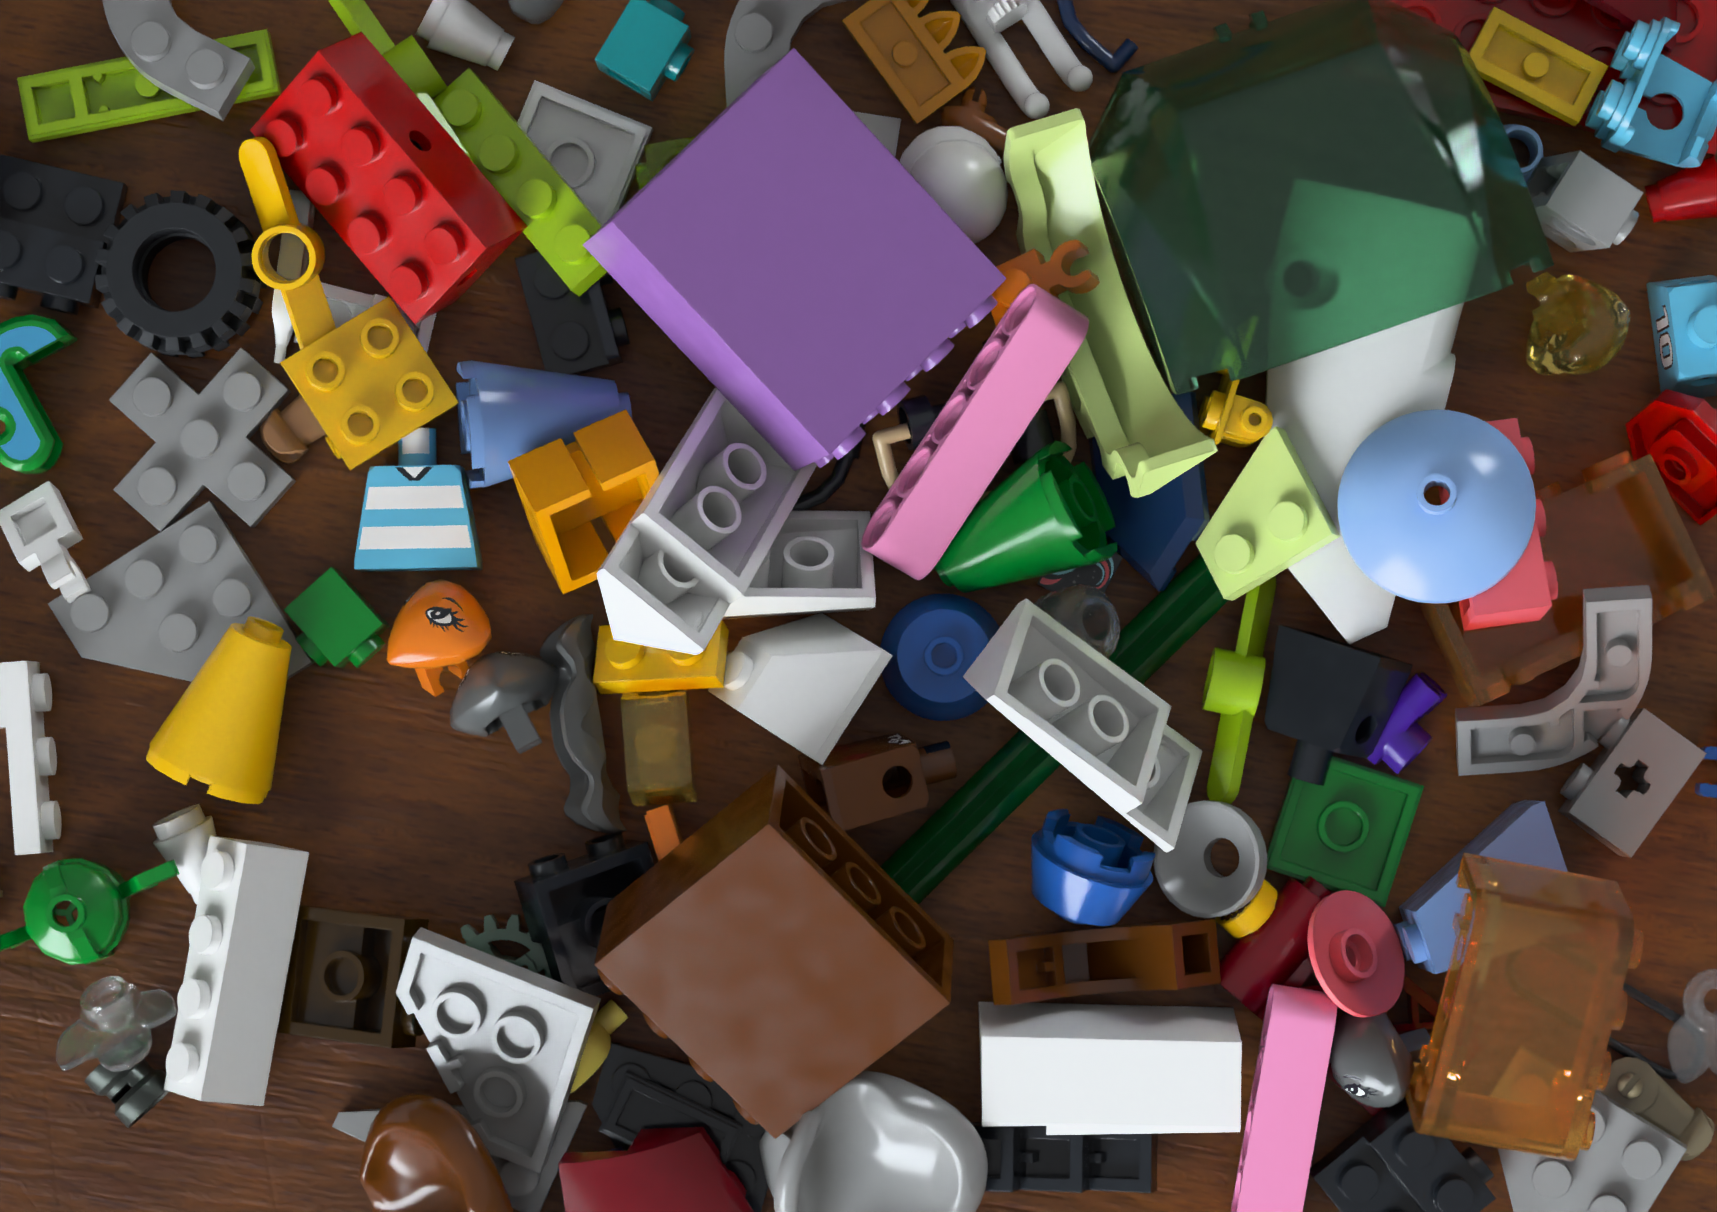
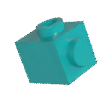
[595,0,695,102]

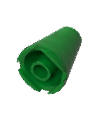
[935,441,1117,593]

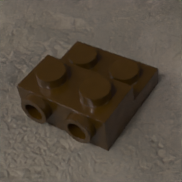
[278,905,429,1048]

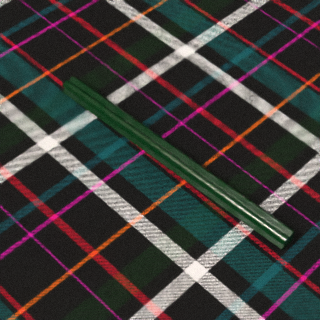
[880,553,1229,904]

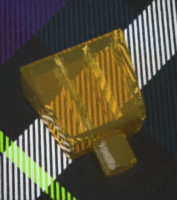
[621,689,698,806]

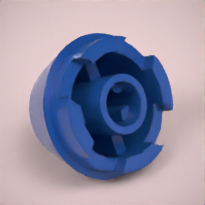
[880,594,999,721]
[1031,809,1156,926]

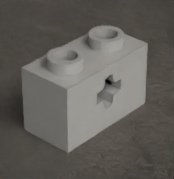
[1558,708,1707,858]

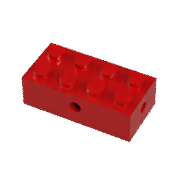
[250,32,527,324]

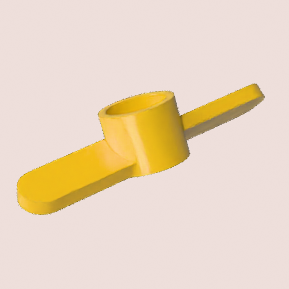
[239,137,336,350]

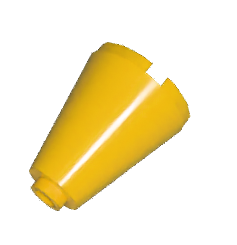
[146,616,292,804]

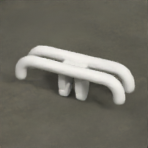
[950,0,1093,119]

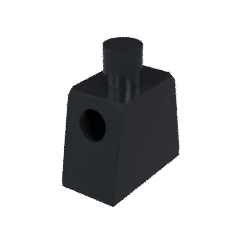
[1264,625,1413,786]

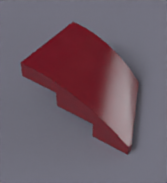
[558,1127,754,1212]

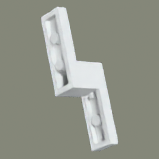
[0,661,62,855]

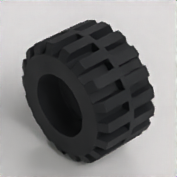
[95,190,266,358]

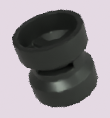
[84,1037,170,1128]

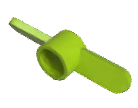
[328,0,472,161]
[1202,575,1276,804]

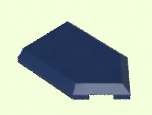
[1089,392,1210,592]

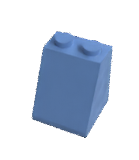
[1394,800,1585,974]

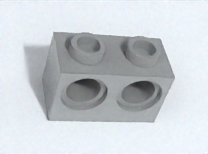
[1508,150,1643,252]

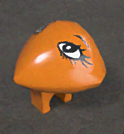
[387,579,492,697]

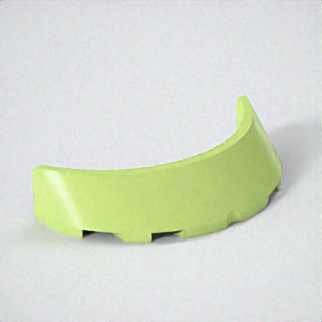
[1003,108,1218,498]

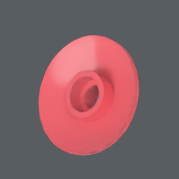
[1307,890,1405,1018]

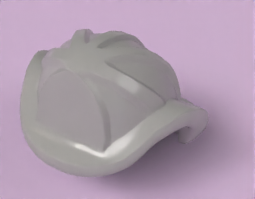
[759,1071,988,1212]

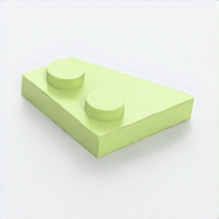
[1195,427,1340,601]

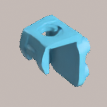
[1585,17,1717,168]

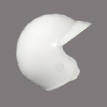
[899,126,1008,244]

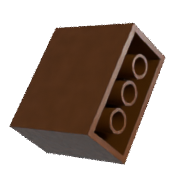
[594,765,954,1139]

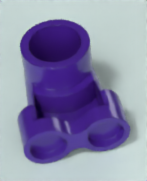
[1367,672,1448,775]

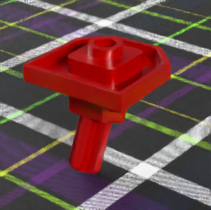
[1625,389,1717,526]

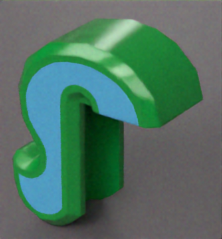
[0,314,78,474]

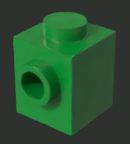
[284,567,390,668]

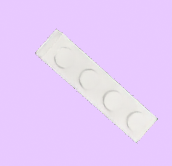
[163,835,309,1106]

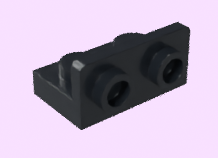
[515,252,630,375]

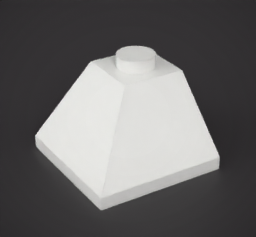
[708,613,892,765]

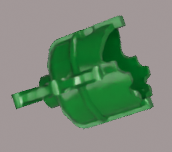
[0,858,179,965]

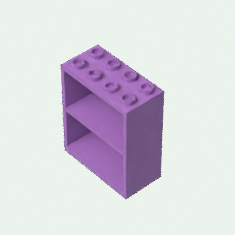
[583,48,1006,471]

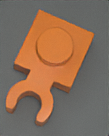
[991,240,1100,327]

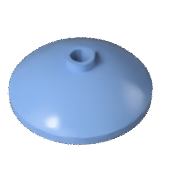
[1338,410,1536,604]

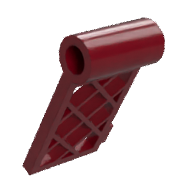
[1219,876,1484,1116]

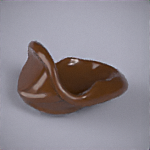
[359,1094,514,1212]

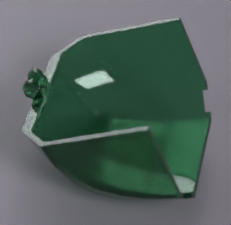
[1088,0,1554,395]

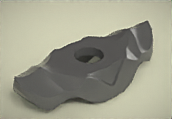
[540,614,627,834]

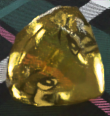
[1526,272,1631,376]

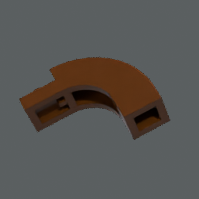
[988,919,1221,1005]

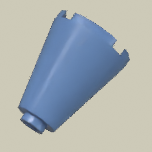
[456,360,632,489]

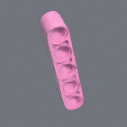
[861,284,1089,580]
[1231,984,1337,1212]

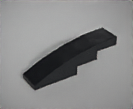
[971,1122,1158,1193]

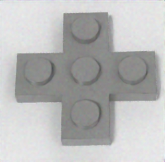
[109,348,296,532]

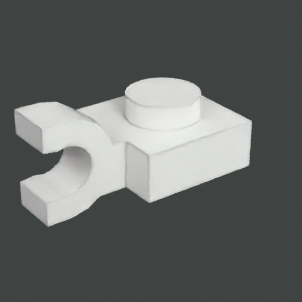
[0,481,92,603]

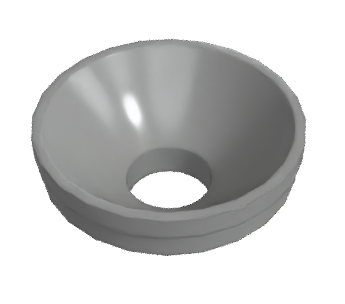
[1153,800,1267,918]

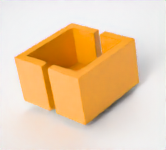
[508,409,659,595]

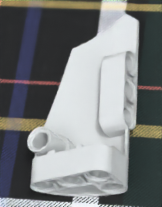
[1263,180,1485,644]

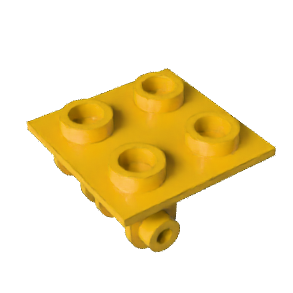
[280,296,459,471]
[1198,316,1273,448]

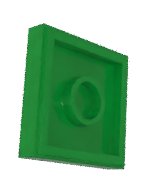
[1266,756,1424,907]

